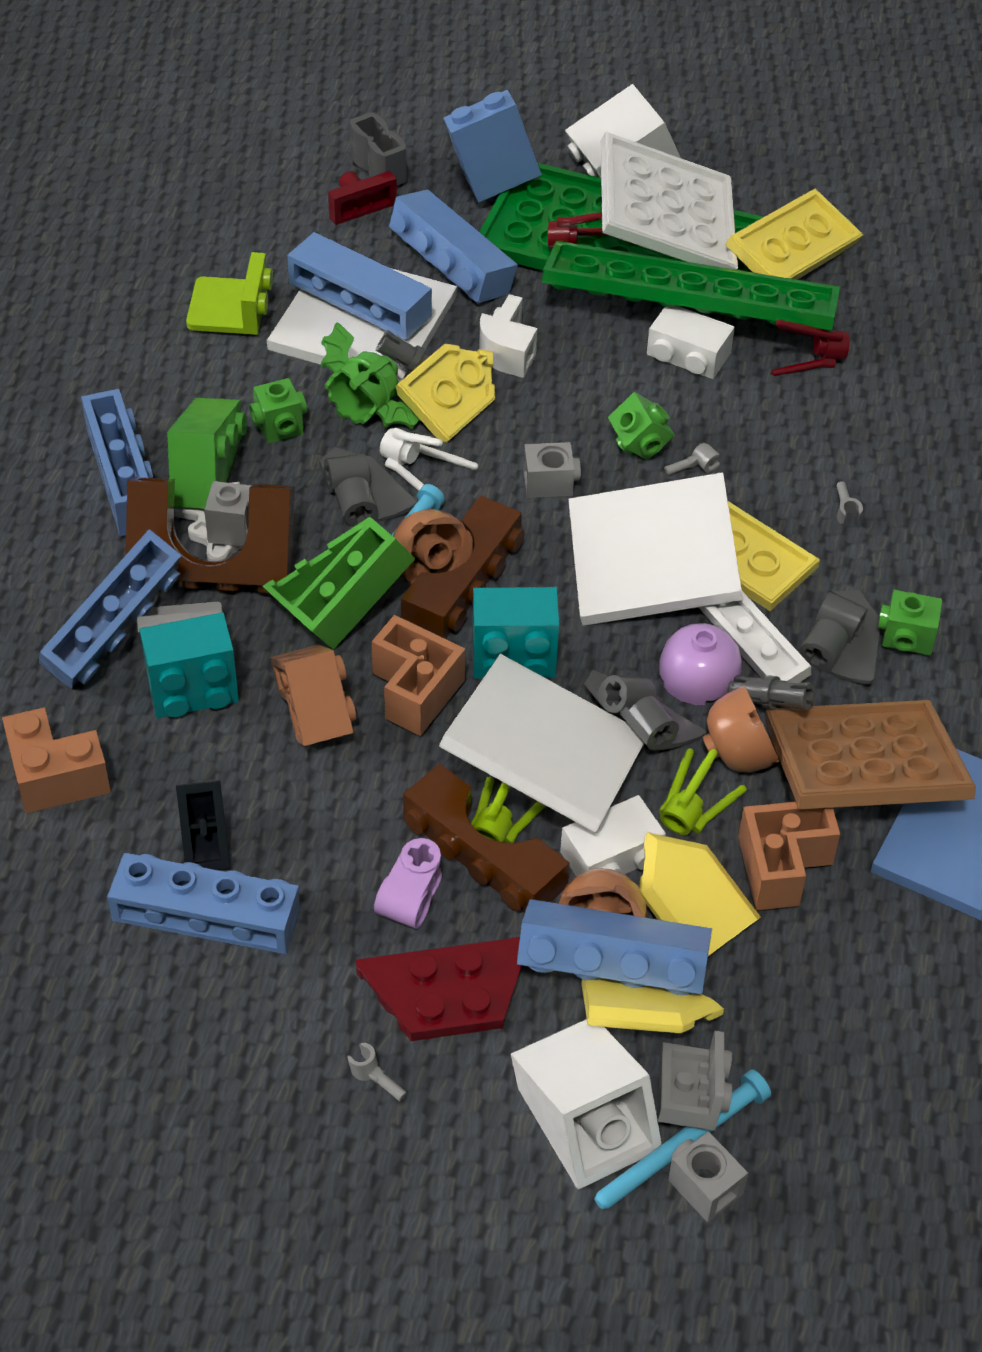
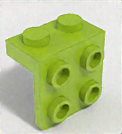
[186,252,273,335]

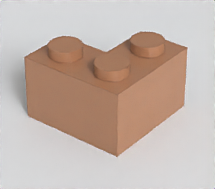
[372,615,465,736]
[270,645,356,746]
[2,707,111,814]
[738,802,840,910]

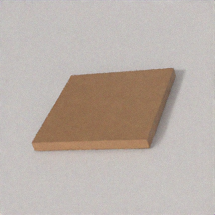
[765,700,976,809]

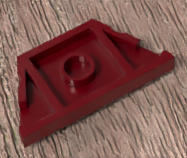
[355,937,523,1041]

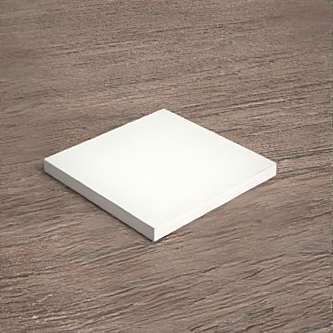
[600,132,738,270]
[267,268,457,382]
[569,472,743,626]
[439,654,644,832]

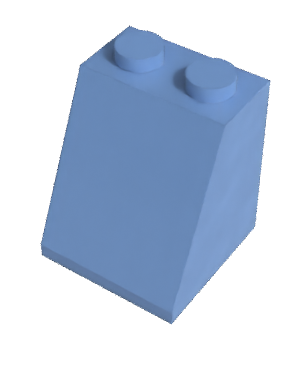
[443,90,542,203]

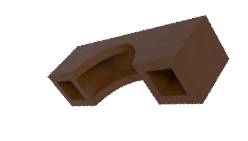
[401,495,525,639]
[403,763,570,913]

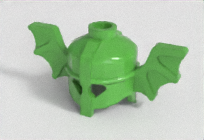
[320,322,421,429]

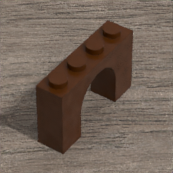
[125,477,295,593]

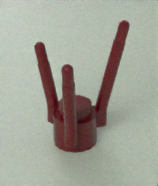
[548,212,610,249]
[771,319,850,376]

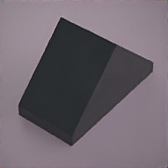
[176,780,230,870]

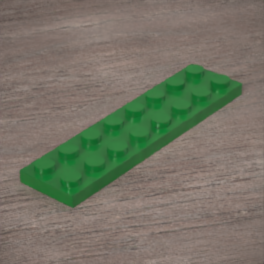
[542,241,840,331]

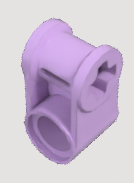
[374,838,442,929]

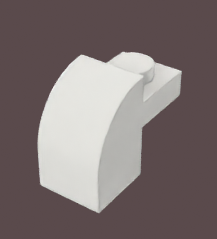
[479,294,537,378]

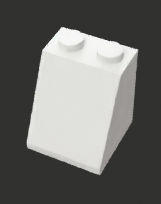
[565,84,681,178]
[511,1019,662,1190]

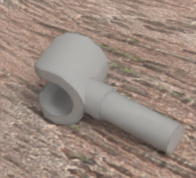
[664,443,720,475]
[836,482,863,524]
[347,1043,407,1102]

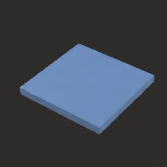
[870,749,982,921]

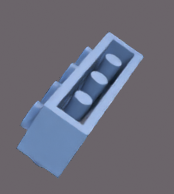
[389,190,518,303]
[287,232,432,340]
[81,389,153,536]
[39,529,181,689]
[107,853,300,954]
[517,899,712,995]

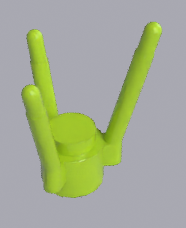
[659,748,747,836]
[471,776,546,843]

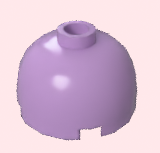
[659,623,742,705]

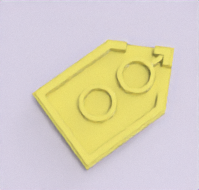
[395,344,495,443]
[639,832,761,956]
[581,978,724,1033]

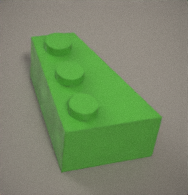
[167,398,247,509]
[263,517,415,650]

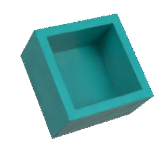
[472,587,559,678]
[139,612,239,719]

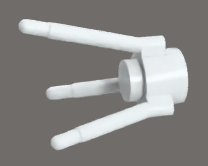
[380,428,478,491]

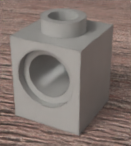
[523,442,581,498]
[204,481,251,547]
[668,1131,748,1223]

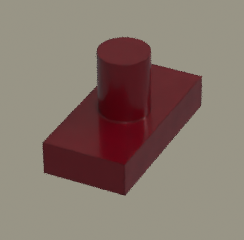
[328,171,397,225]

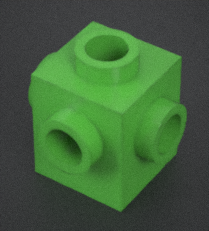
[249,378,307,444]
[608,392,675,460]
[877,590,942,655]

